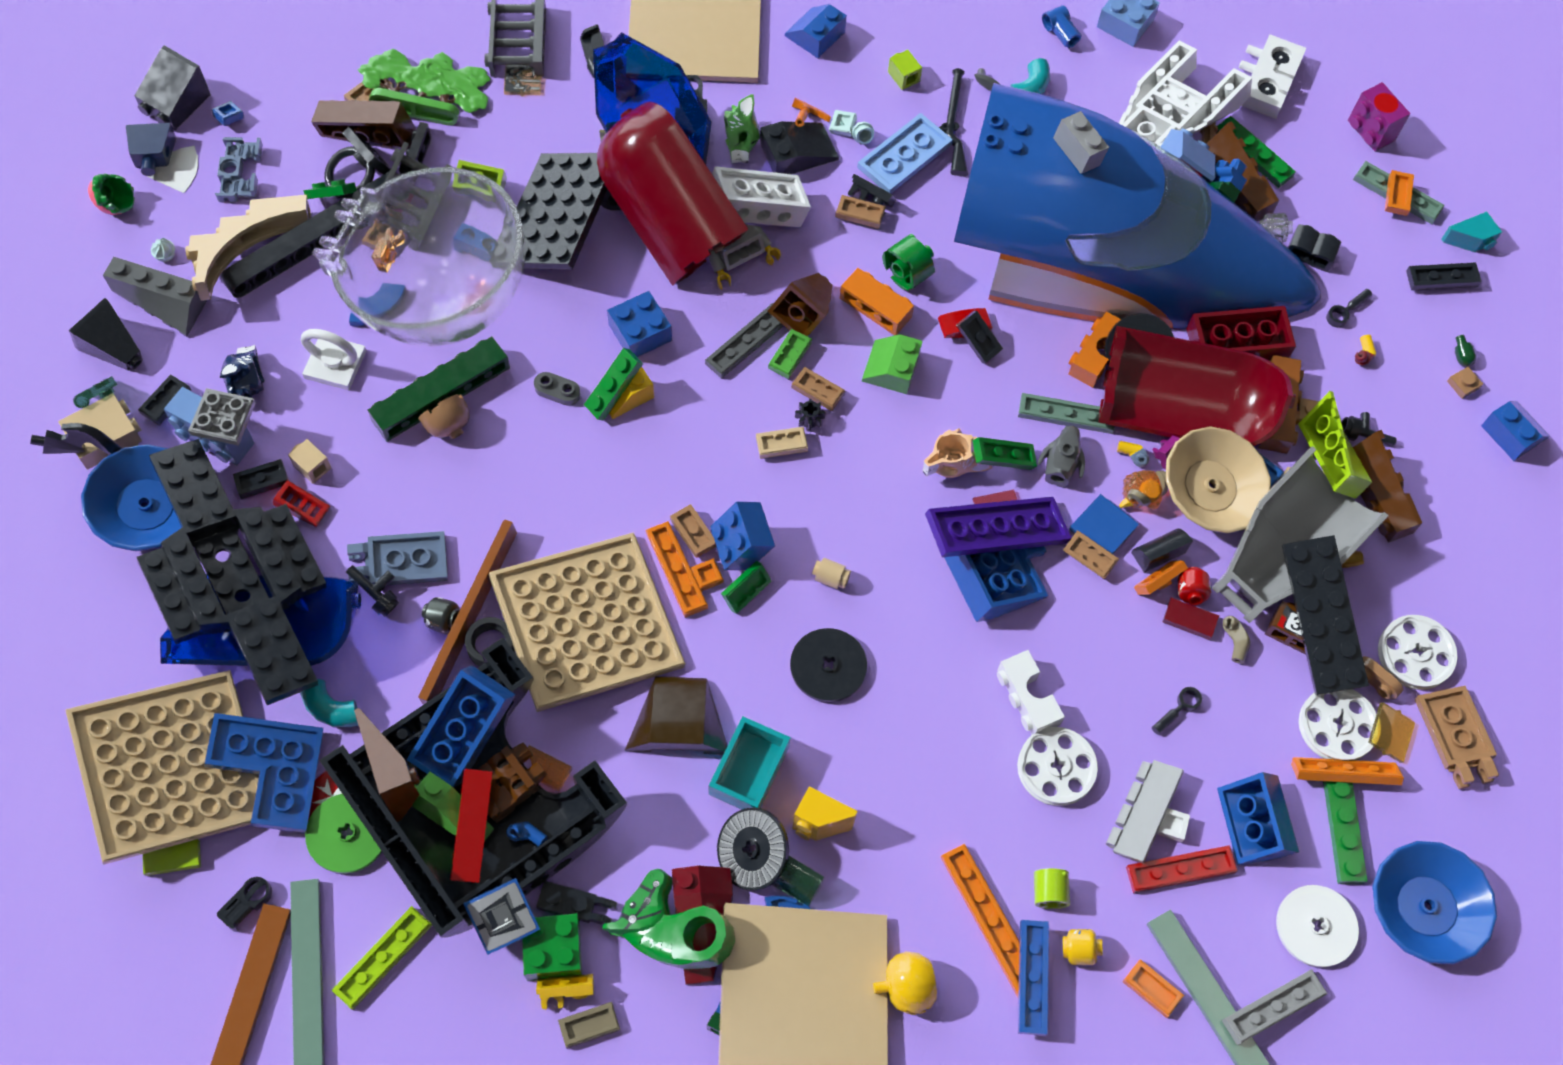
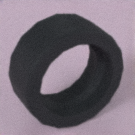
[465,617,515,666]

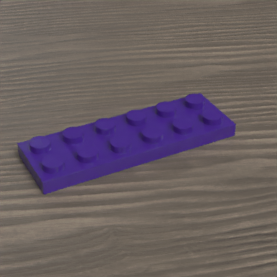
[925,496,1071,558]

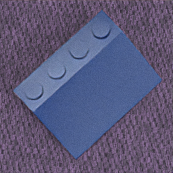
[944,549,1049,622]

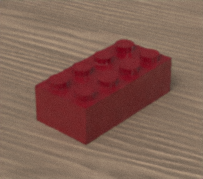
[1186,306,1296,361]

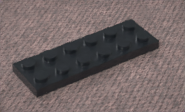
[1282,535,1369,695]

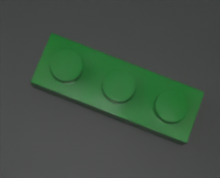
[584,348,643,421]
[972,437,1037,470]

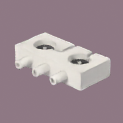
[1238,34,1306,119]

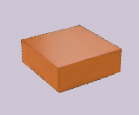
[691,558,724,592]

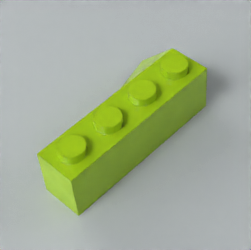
[1298,391,1372,499]

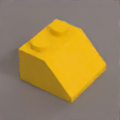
[792,786,858,841]

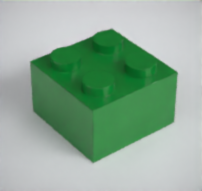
[522,914,582,981]

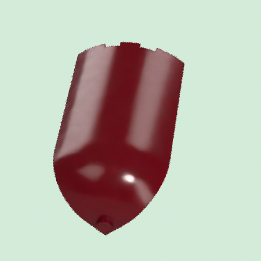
[597,102,749,286]
[1098,326,1296,446]

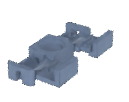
[215,137,263,203]

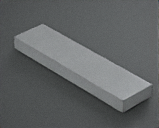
[1222,969,1327,1045]

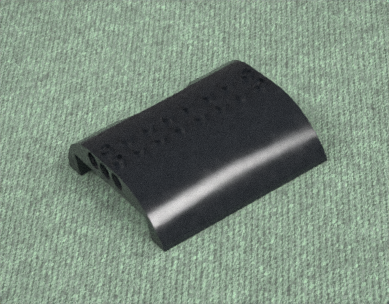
[319,638,627,938]

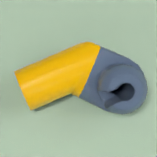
[1117,440,1149,467]

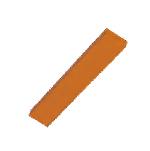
[940,843,1019,998]

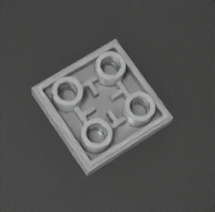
[188,388,256,446]

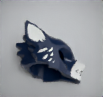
[220,345,265,398]

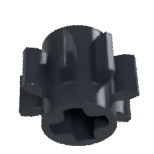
[795,399,825,431]

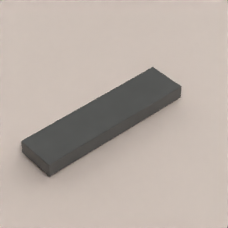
[705,303,784,379]

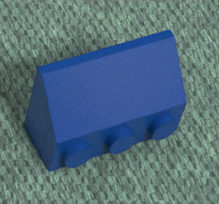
[1217,772,1299,865]

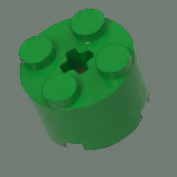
[882,234,935,290]

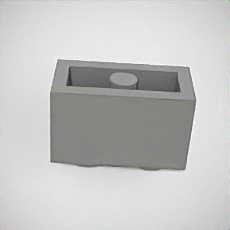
[1053,111,1109,174]

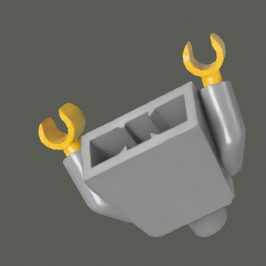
[708,223,781,290]

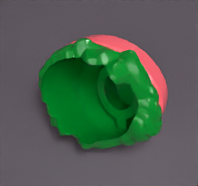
[88,173,135,215]

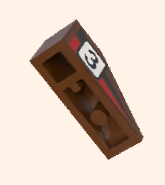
[1264,601,1306,655]

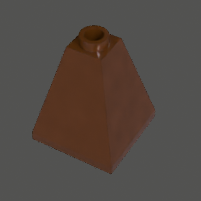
[768,272,833,337]

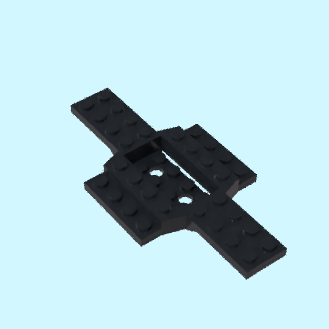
[136,439,327,705]

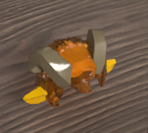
[1119,470,1168,510]

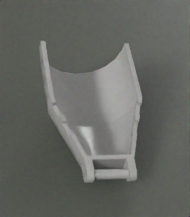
[1212,446,1389,623]

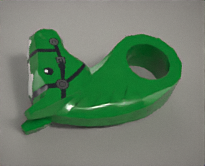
[602,868,735,969]

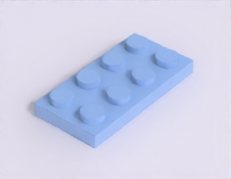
[857,113,953,193]

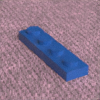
[1018,920,1049,1036]

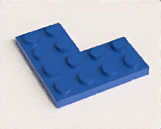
[204,713,324,833]

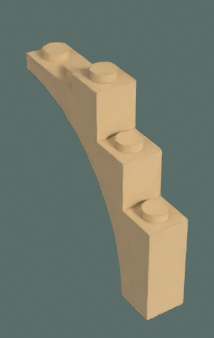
[185,195,311,301]

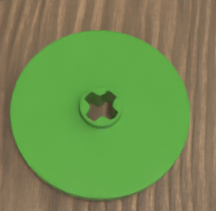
[305,794,382,874]

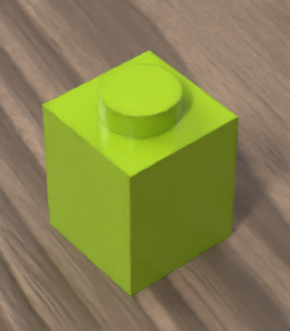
[888,49,922,90]

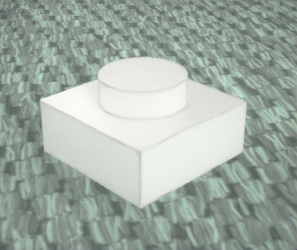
[1157,808,1190,842]

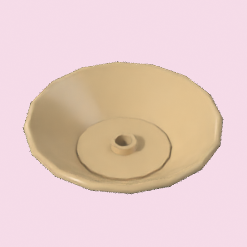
[1165,427,1271,533]

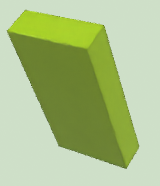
[142,839,201,876]

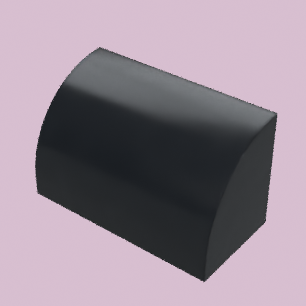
[1131,528,1193,573]

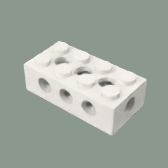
[712,166,811,227]

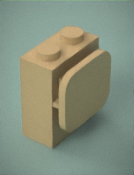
[58,393,142,470]

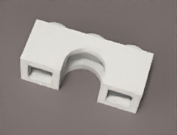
[997,650,1065,735]

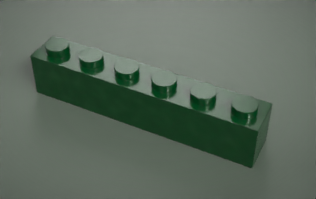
[367,336,510,442]

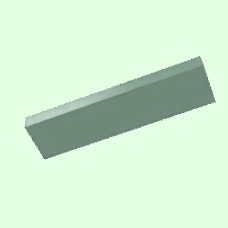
[1353,161,1445,224]
[1018,393,1115,434]

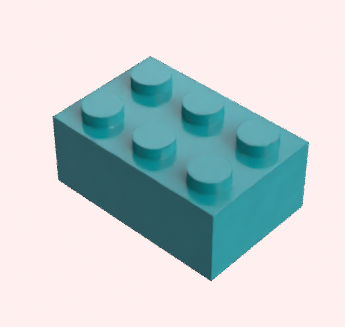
[708,716,791,809]

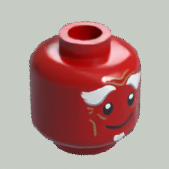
[1177,567,1211,605]

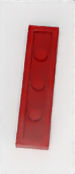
[451,769,492,883]
[1126,845,1238,893]

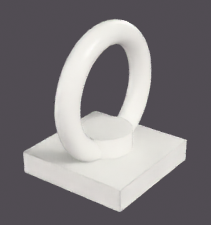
[300,329,367,390]

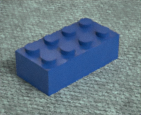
[407,665,516,788]

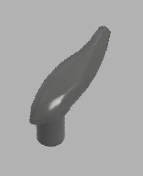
[974,68,1000,91]

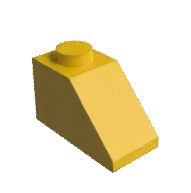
[609,367,654,420]

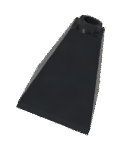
[68,298,143,370]

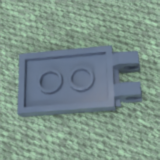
[347,531,448,586]

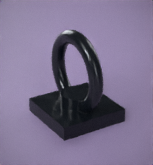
[324,127,391,199]

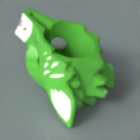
[724,94,760,163]

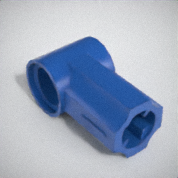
[1042,5,1082,49]

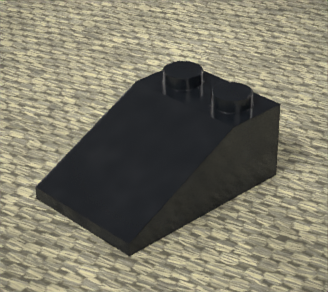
[760,121,839,174]

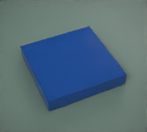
[1069,494,1139,554]

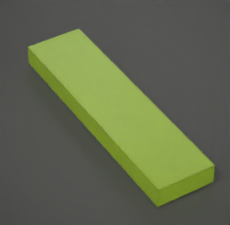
[331,906,432,1010]

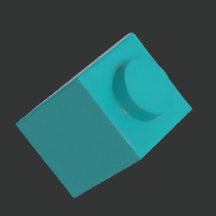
[1441,211,1502,252]

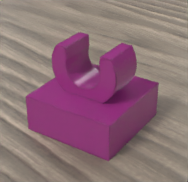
[1152,436,1180,469]

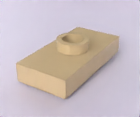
[756,426,808,459]

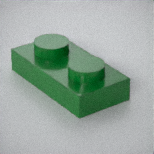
[303,179,357,199]

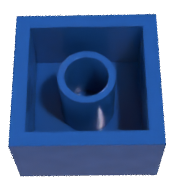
[607,291,672,357]
[710,501,775,570]

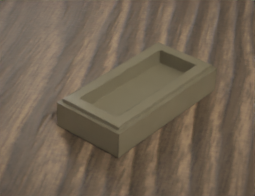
[558,1002,620,1049]

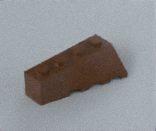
[1206,121,1279,221]
[1353,430,1422,543]

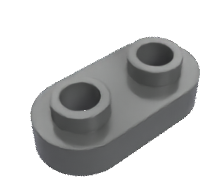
[534,372,580,406]

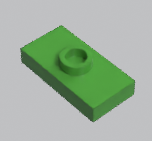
[768,329,812,379]

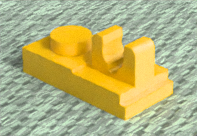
[536,974,594,1010]

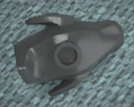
[1038,425,1085,487]

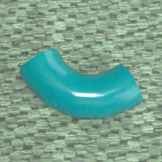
[1010,58,1050,94]
[300,679,359,727]

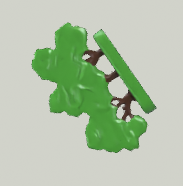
[357,49,490,125]

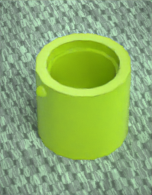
[1034,868,1070,909]

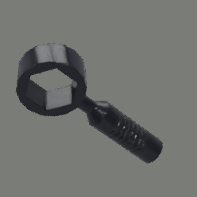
[1326,289,1372,328]
[1151,687,1202,735]

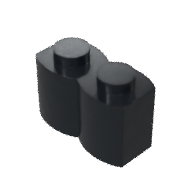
[1288,224,1341,271]

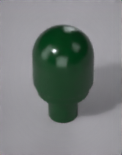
[1454,335,1477,367]

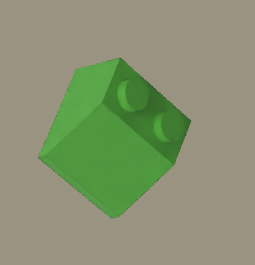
[862,334,923,394]

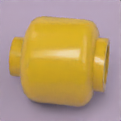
[1063,929,1103,965]

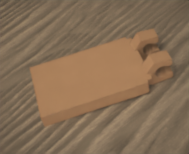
[1415,686,1499,789]

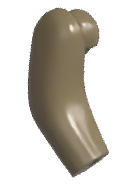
[1223,616,1251,664]

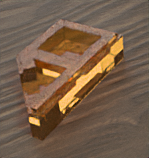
[528,745,572,792]

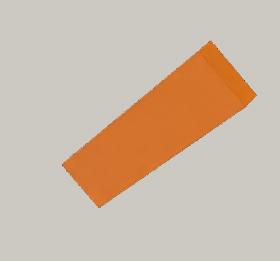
[645,521,708,618]
[1291,757,1404,785]

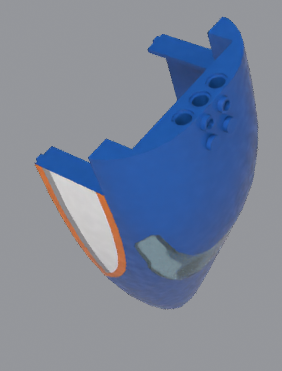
[954,83,1321,329]

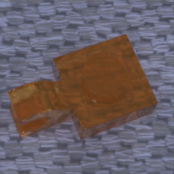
[371,228,406,273]

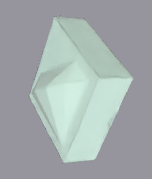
[829,110,857,137]

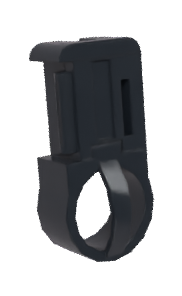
[217,877,272,932]

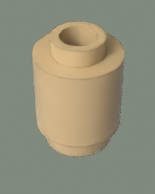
[812,557,851,589]

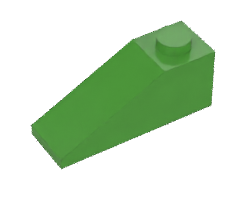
[412,772,494,842]

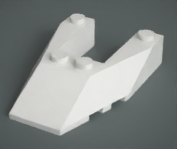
[1119,41,1252,148]

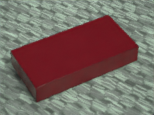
[1162,597,1219,640]

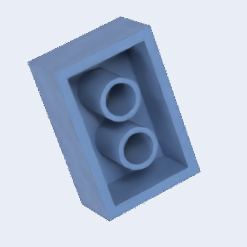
[164,387,255,466]

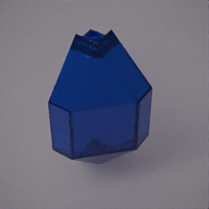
[593,32,712,164]

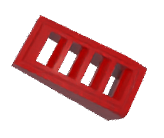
[273,480,330,527]

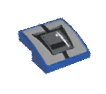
[463,878,540,955]

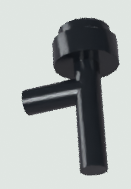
[1341,412,1397,446]
[346,565,399,617]

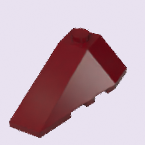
[672,865,733,985]

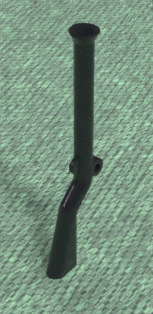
[938,68,968,176]

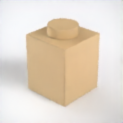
[288,439,331,484]

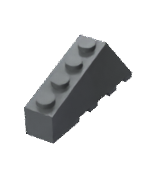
[103,257,207,337]

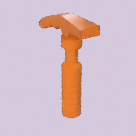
[792,97,831,127]

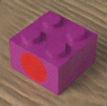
[1347,82,1411,151]

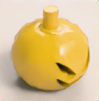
[873,951,937,1015]

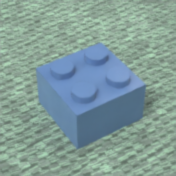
[1096,0,1160,47]

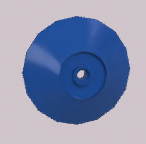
[81,444,181,551]
[1372,841,1497,964]

